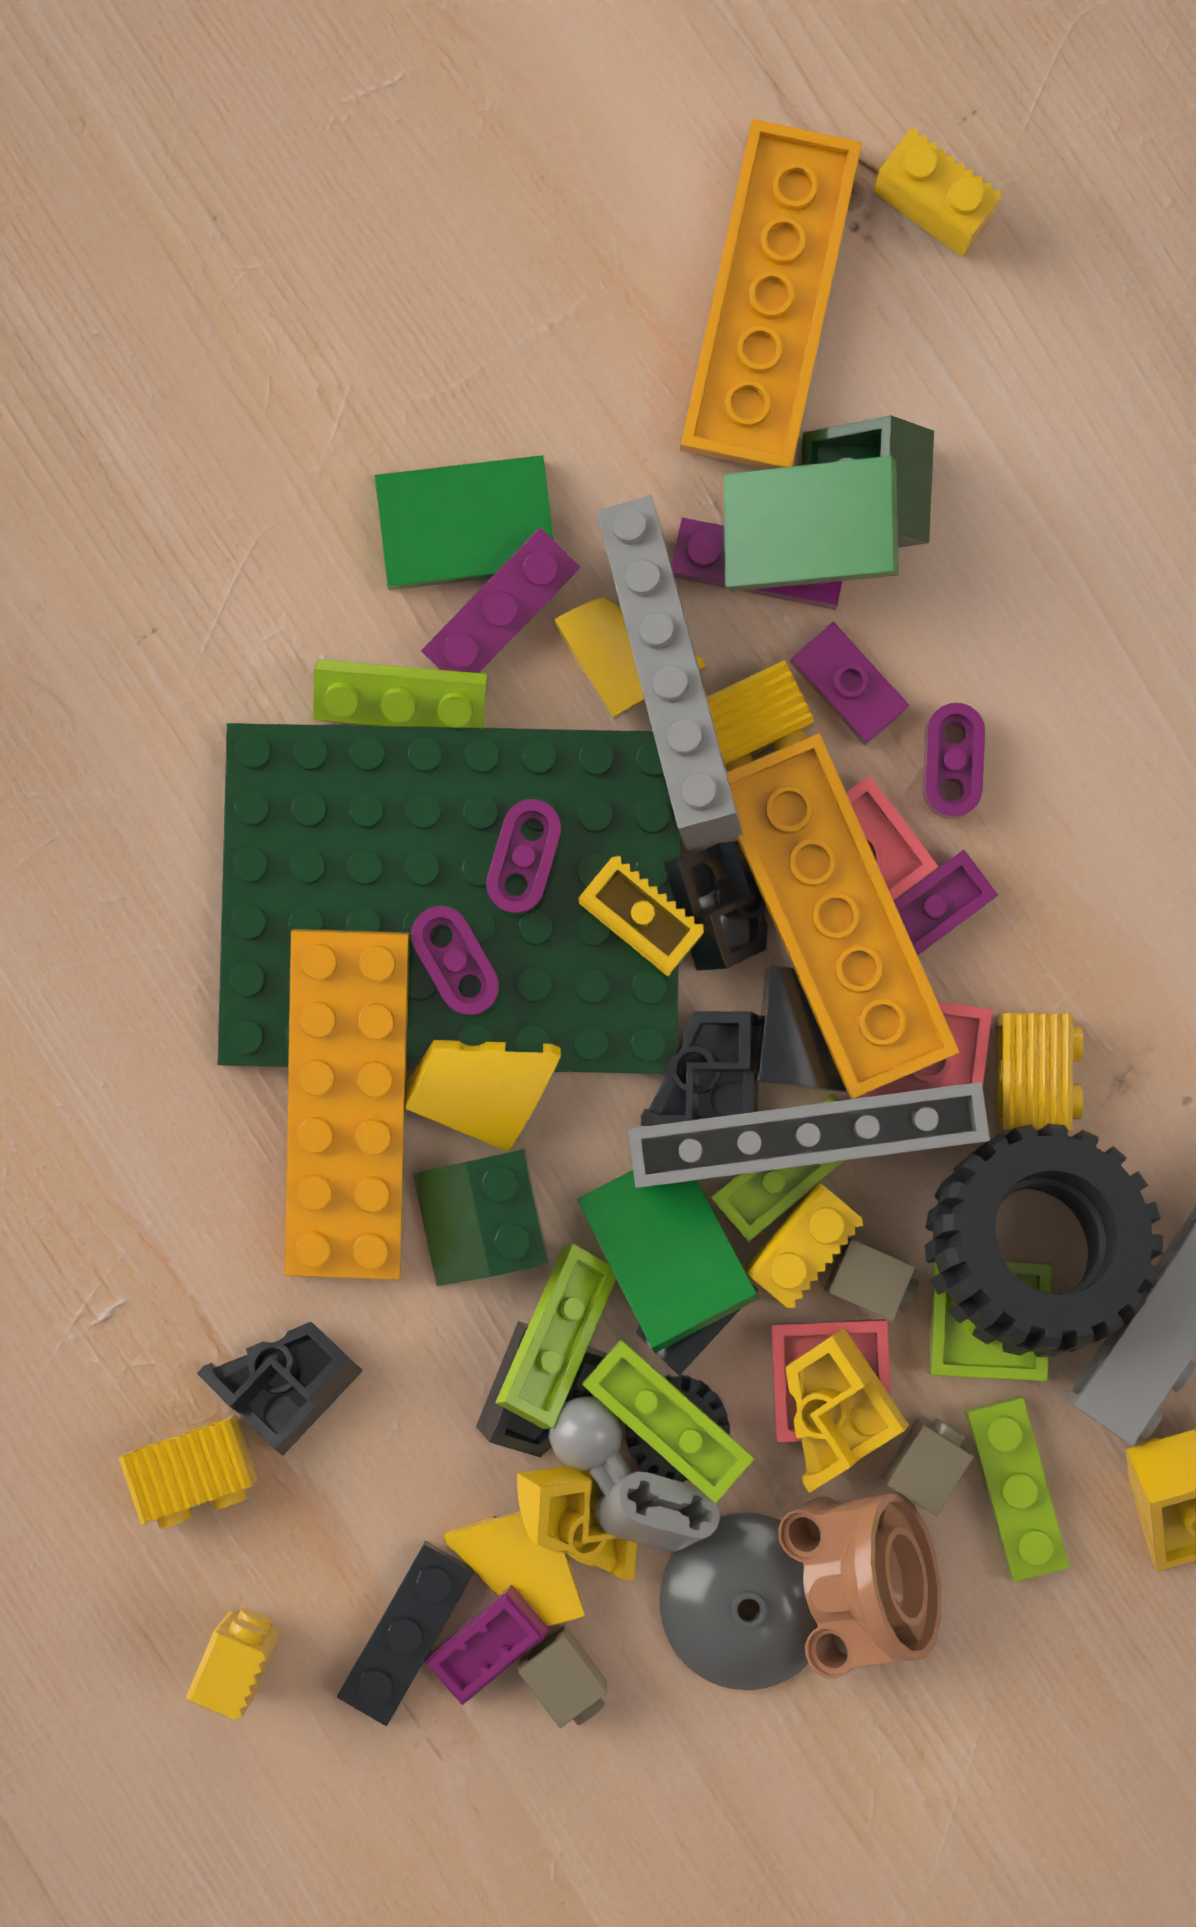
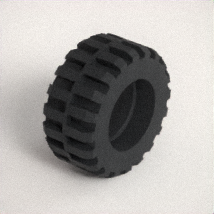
[924,1123,1163,1358]

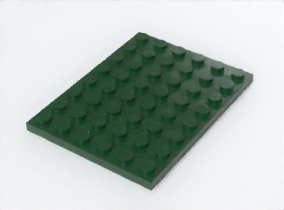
[217,723,681,1074]

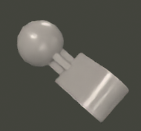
[549,1396,720,1552]

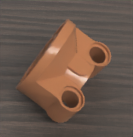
[778,1493,941,1679]

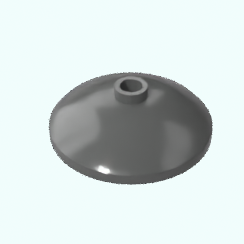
[659,1513,818,1690]

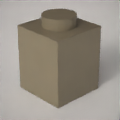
[824,1238,919,1321]
[881,1418,974,1516]
[518,1625,607,1729]

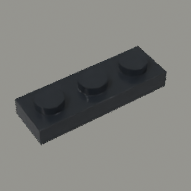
[337,1540,474,1727]

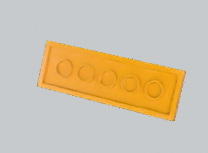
[680,119,862,469]
[727,733,960,1099]
[284,929,410,1280]

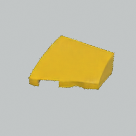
[555,596,706,720]
[405,1040,561,1152]
[786,1327,910,1493]
[517,1464,637,1581]
[443,1510,585,1626]

